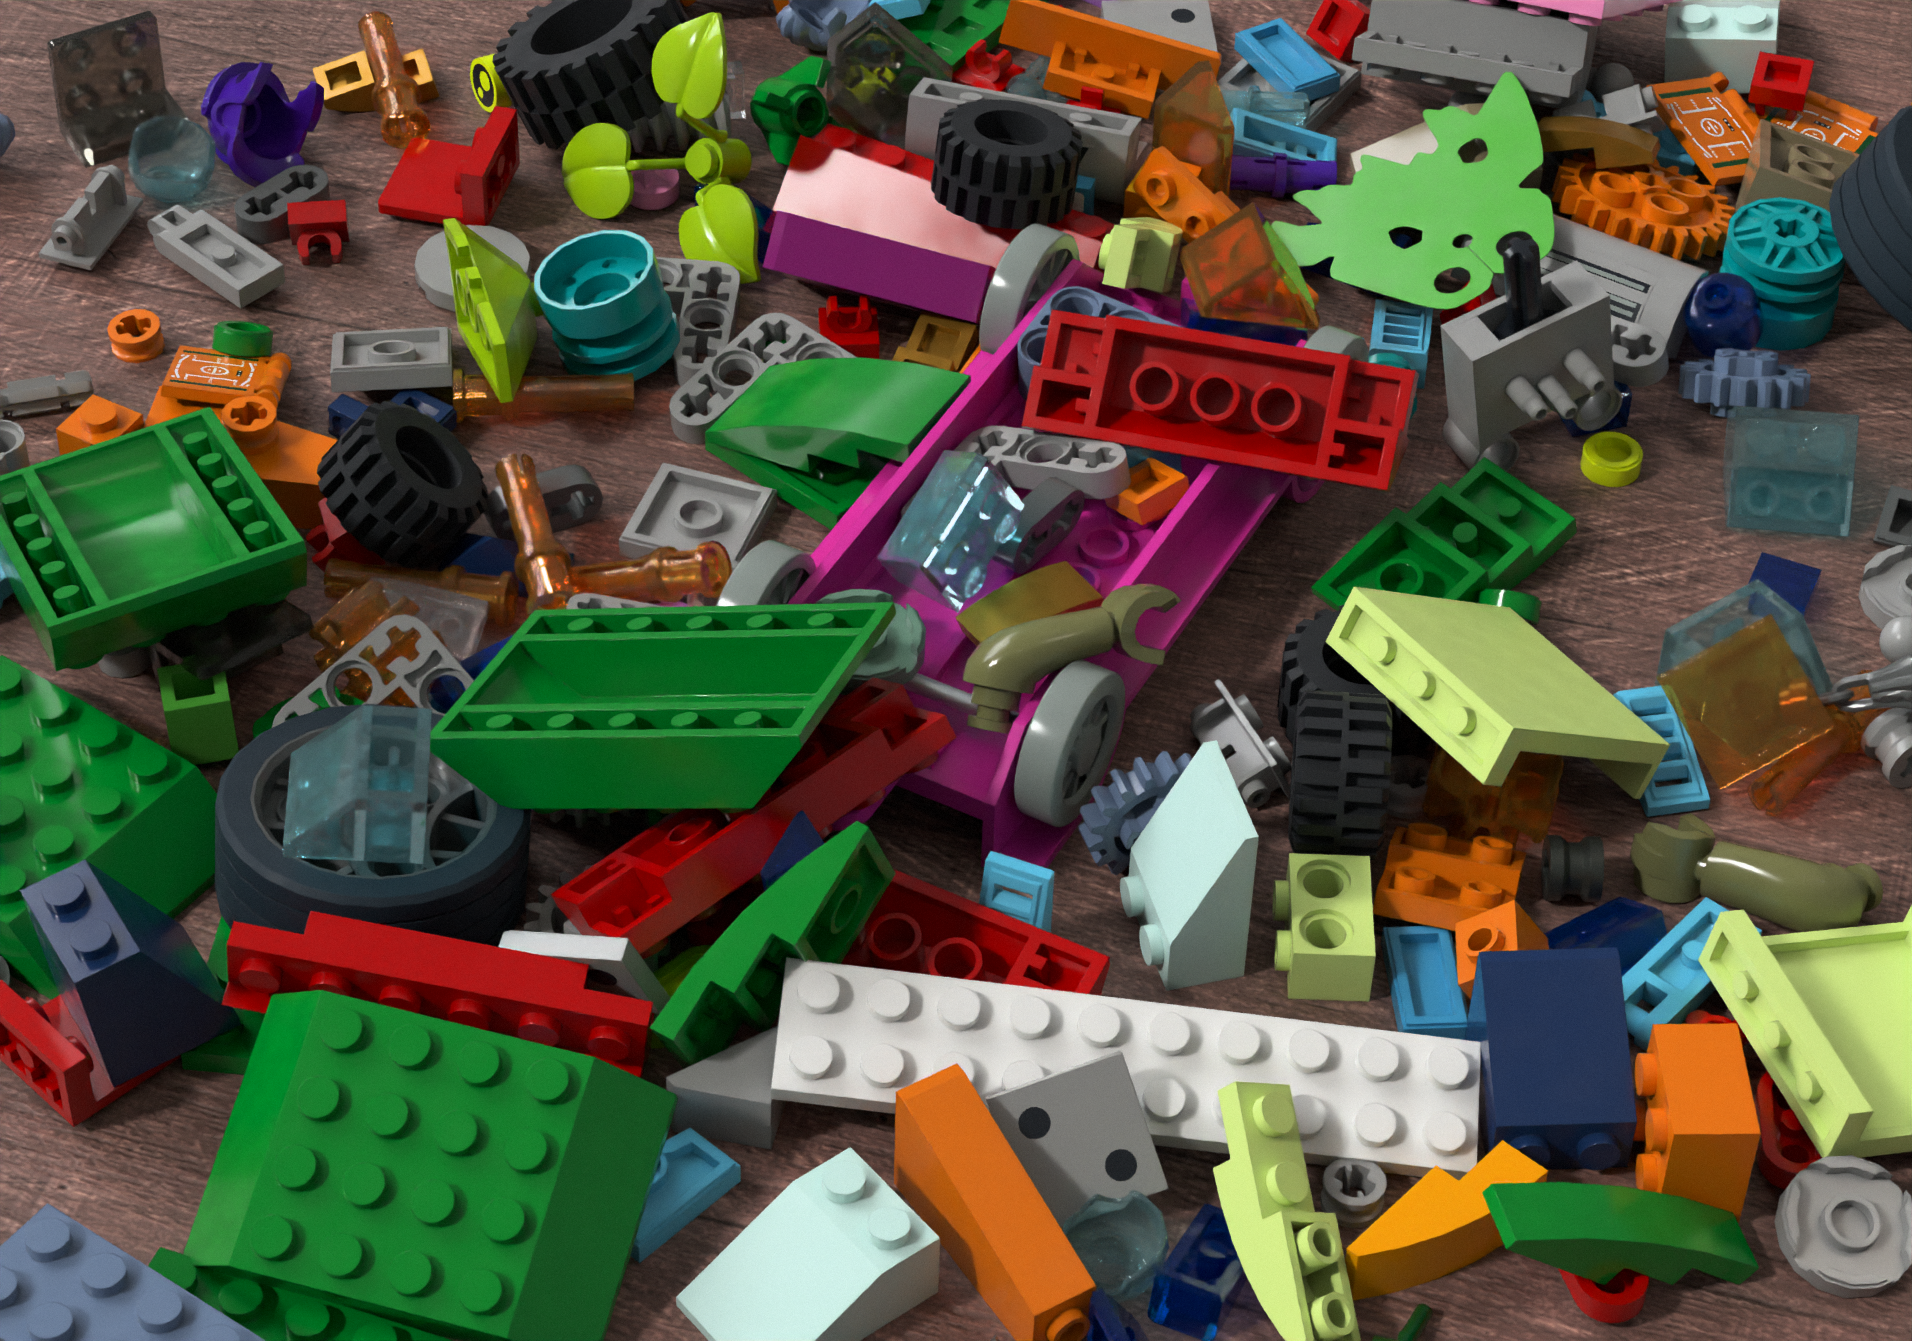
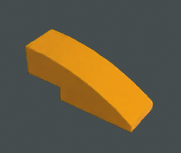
[1345,1140,1548,1301]

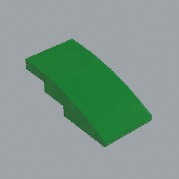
[706,358,971,473]
[1311,457,1577,611]
[650,821,896,1069]

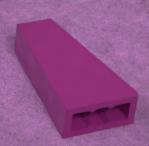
[763,210,996,326]

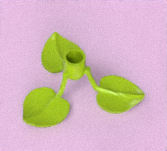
[561,12,761,284]

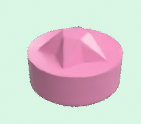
[630,169,680,210]

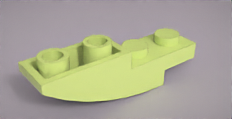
[1098,217,1183,293]
[1213,1081,1361,1341]

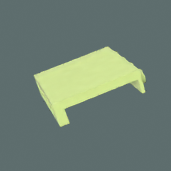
[1325,587,1670,799]
[1698,905,1912,1158]

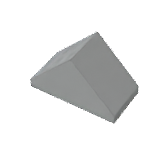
[666,1025,787,1150]

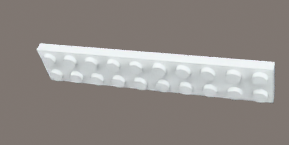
[770,957,1481,1180]

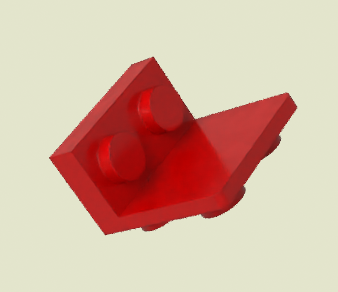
[378,106,520,226]
[0,980,181,1127]

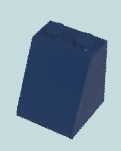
[20,860,241,1087]
[1464,947,1637,1170]

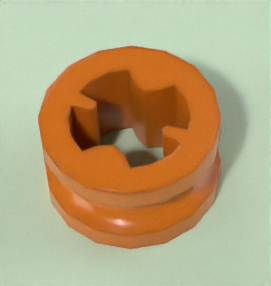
[107,309,165,363]
[221,396,279,455]

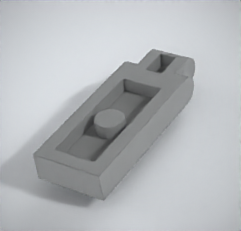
[147,205,285,309]

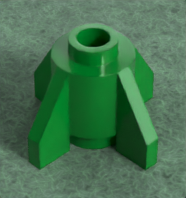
[750,56,855,166]

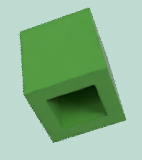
[157,657,239,765]

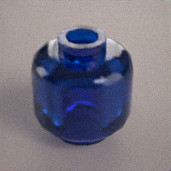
[1682,272,1764,358]

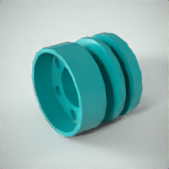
[1713,197,1846,351]
[534,230,680,387]

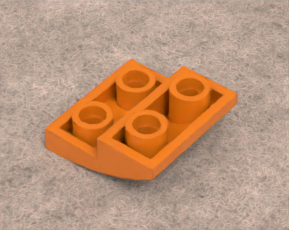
[1373,823,1526,931]

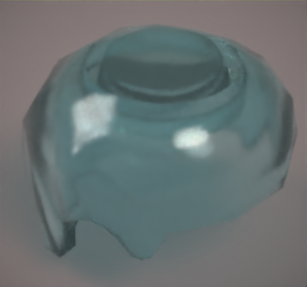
[127,117,216,203]
[1062,1190,1169,1303]

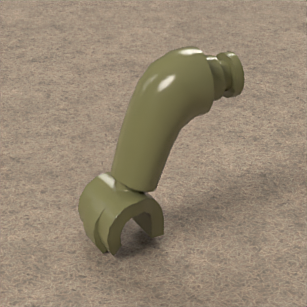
[962,584,1182,734]
[1630,813,1883,933]

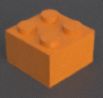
[1633,1023,1761,1224]

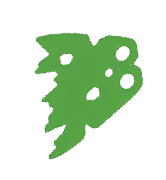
[1262,72,1555,310]

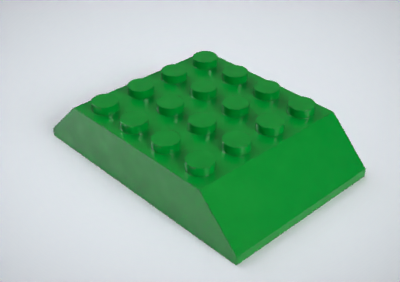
[0,407,307,671]
[425,602,896,814]
[0,655,217,1000]
[183,990,678,1341]

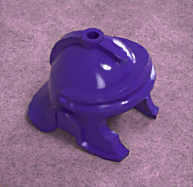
[201,62,324,187]

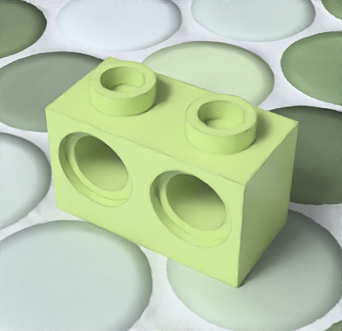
[1272,853,1376,1002]

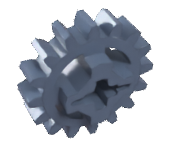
[1678,348,1811,420]
[1078,751,1192,875]

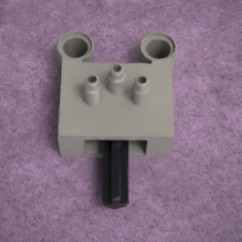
[1440,237,1622,472]

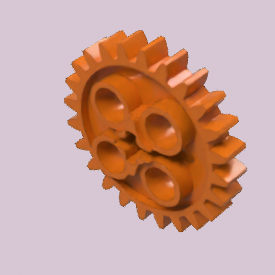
[1552,150,1735,260]

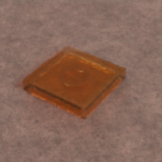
[1656,614,1835,790]

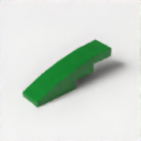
[1482,1182,1759,1285]

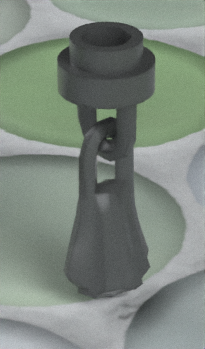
[1778,653,1912,730]

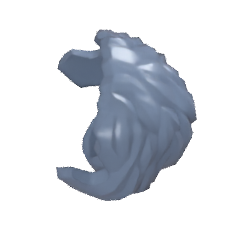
[776,0,872,51]

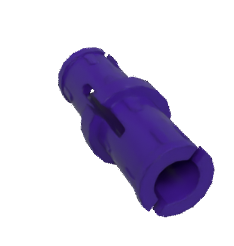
[1221,153,1337,198]

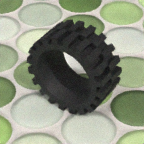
[492,0,690,149]

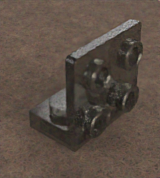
[826,2,952,150]
[47,11,190,168]
[146,599,314,697]

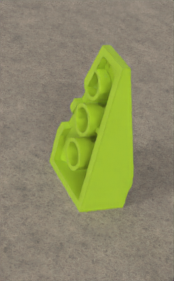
[443,218,544,403]

